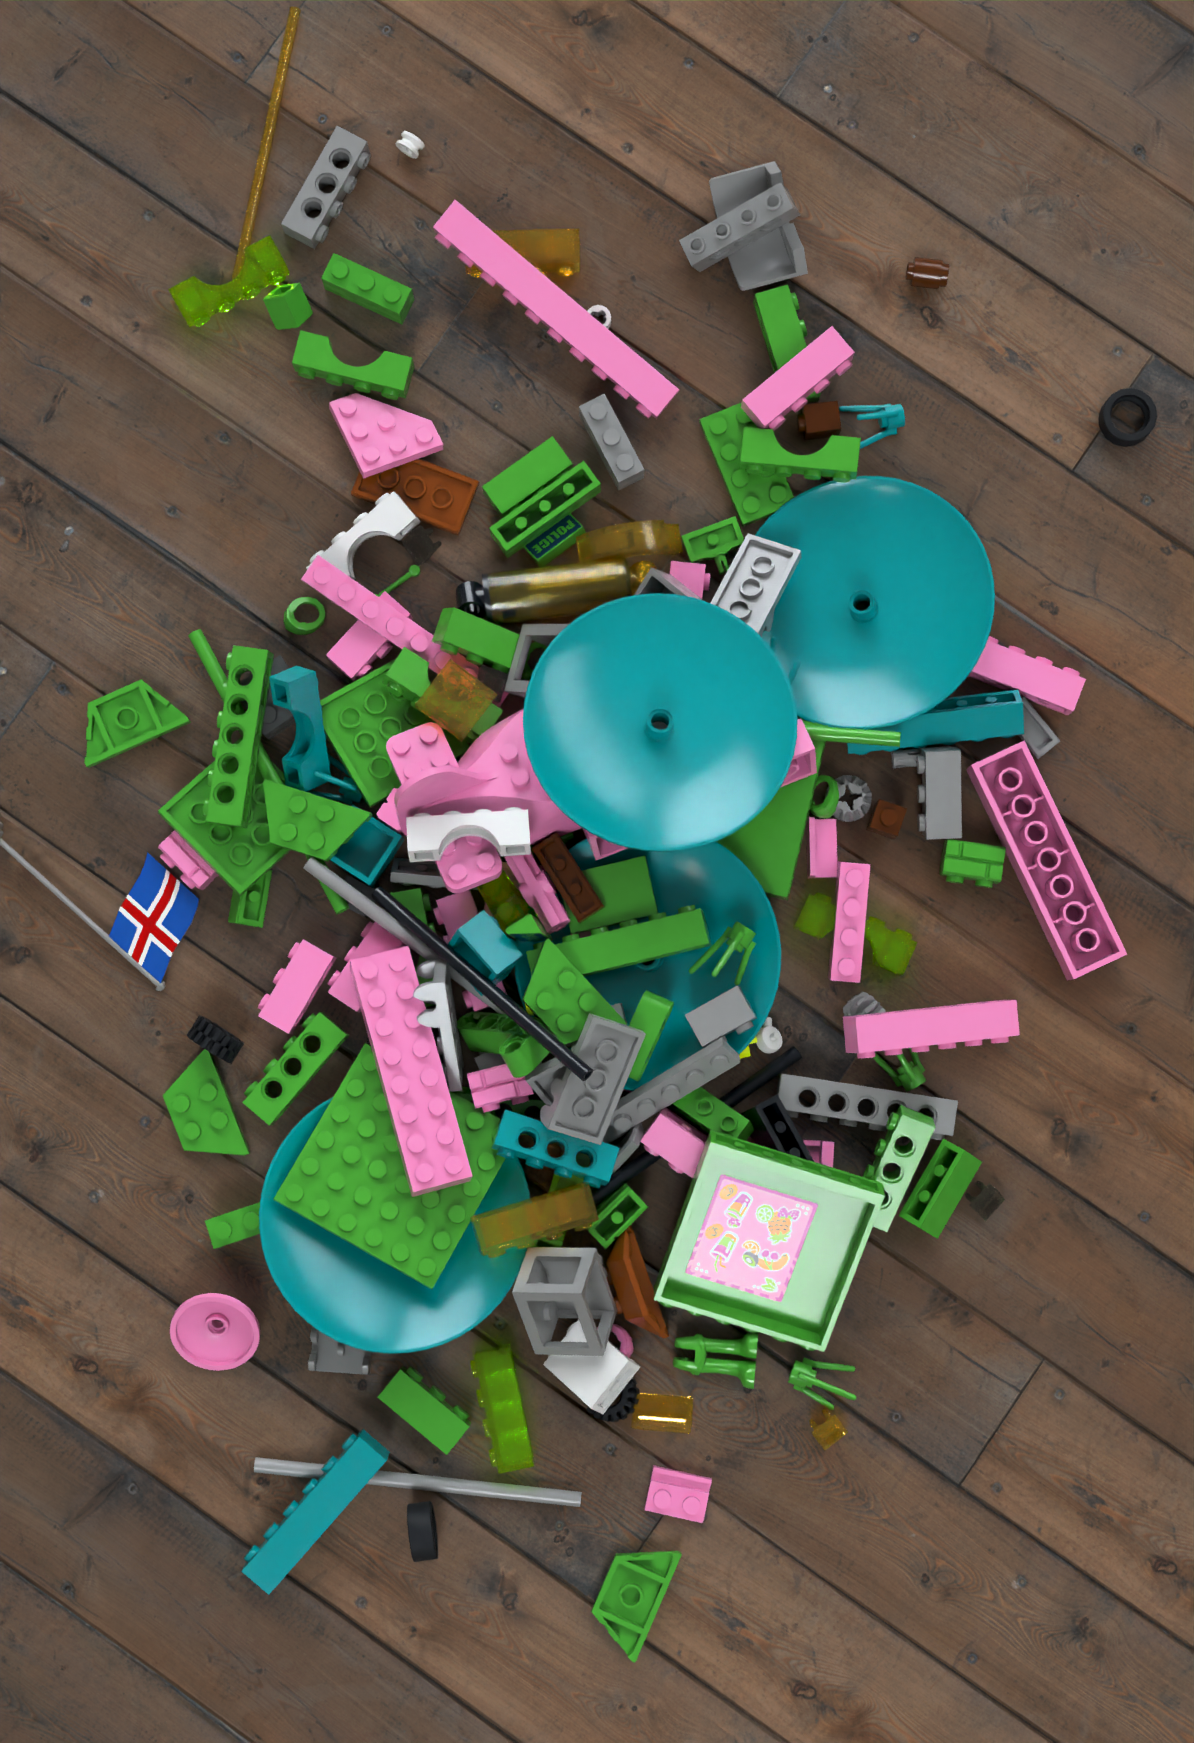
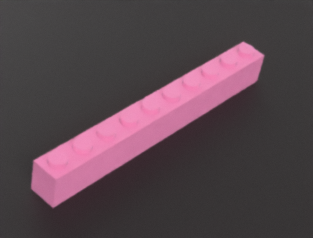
[433,200,679,419]

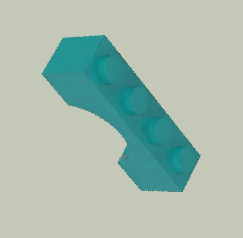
[269,666,331,792]

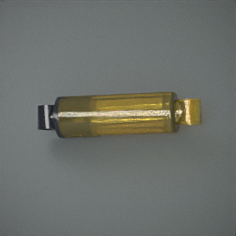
[455,557,657,625]

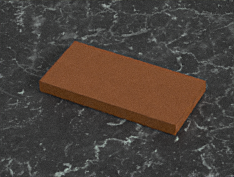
[351,459,480,536]

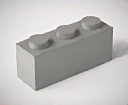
[579,393,644,491]
[916,747,962,840]

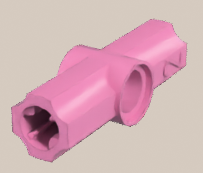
[504,852,571,934]

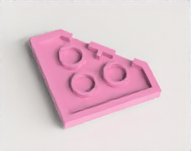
[329,393,443,479]

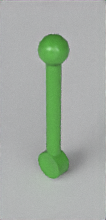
[375,565,420,597]

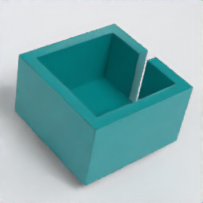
[330,804,405,888]
[448,910,523,996]

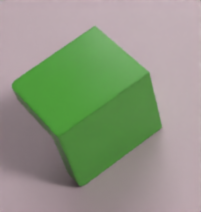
[263,283,313,330]

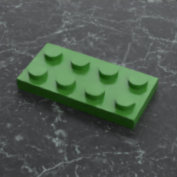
[699,403,794,527]

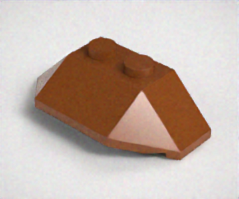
[605,1225,669,1339]

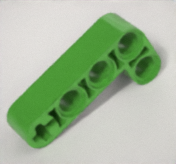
[457,1012,550,1078]

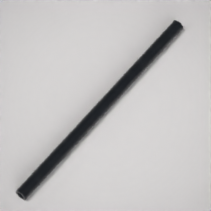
[372,886,593,1081]
[553,1046,802,1229]

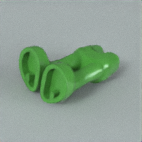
[673,1332,758,1389]

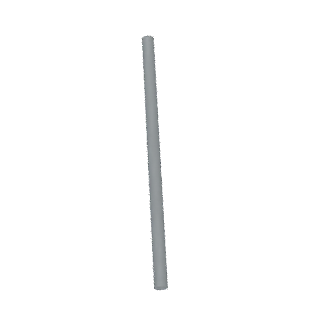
[303,857,505,1014]
[254,1457,582,1507]

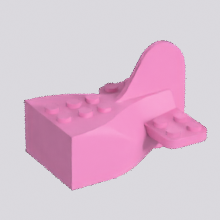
[386,708,582,894]

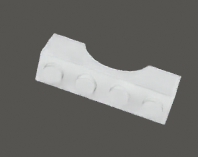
[306,491,421,580]
[406,807,531,862]

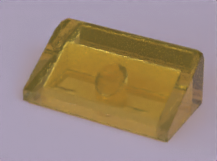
[631,1393,693,1433]

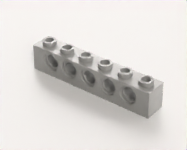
[776,1073,958,1140]

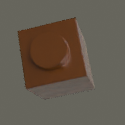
[797,401,841,440]
[866,799,907,840]

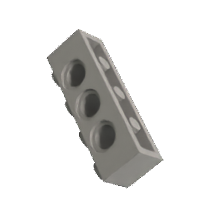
[281,126,371,249]
[679,182,800,272]

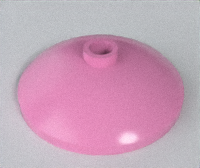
[170,1293,260,1371]

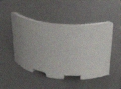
[709,161,808,291]

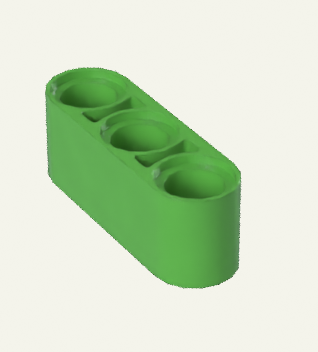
[629,990,674,1082]

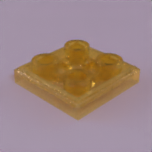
[415,659,498,741]

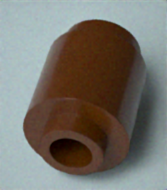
[906,257,949,289]

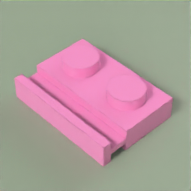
[644,1465,712,1523]

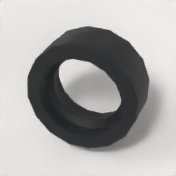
[1098,388,1157,447]
[407,1501,438,1562]

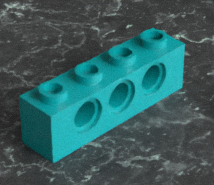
[492,1109,620,1188]

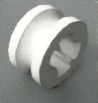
[396,131,425,159]
[587,305,611,329]

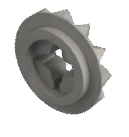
[825,775,872,822]

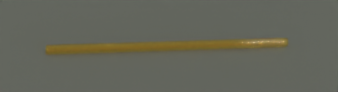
[231,6,301,282]

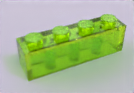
[470,1344,535,1474]

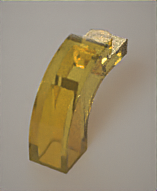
[576,520,683,566]

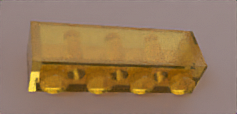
[465,229,580,278]
[470,1182,599,1258]

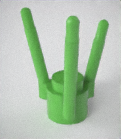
[688,921,756,985]
[873,1048,926,1092]
[788,1357,856,1410]

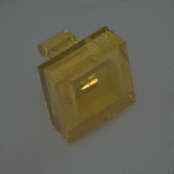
[809,1409,849,1450]

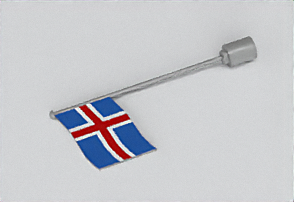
[0,822,200,991]

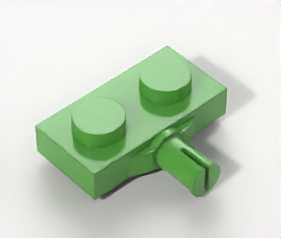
[681,516,744,575]

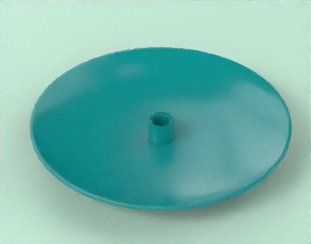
[755,476,995,730]
[523,593,797,852]
[515,839,781,1091]
[259,1097,531,1354]

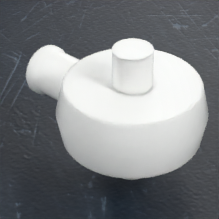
[756,1017,782,1054]

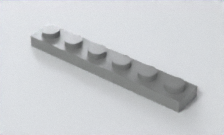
[602,1037,741,1143]

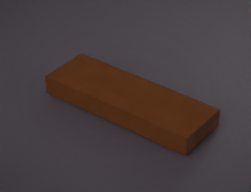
[532,832,605,923]

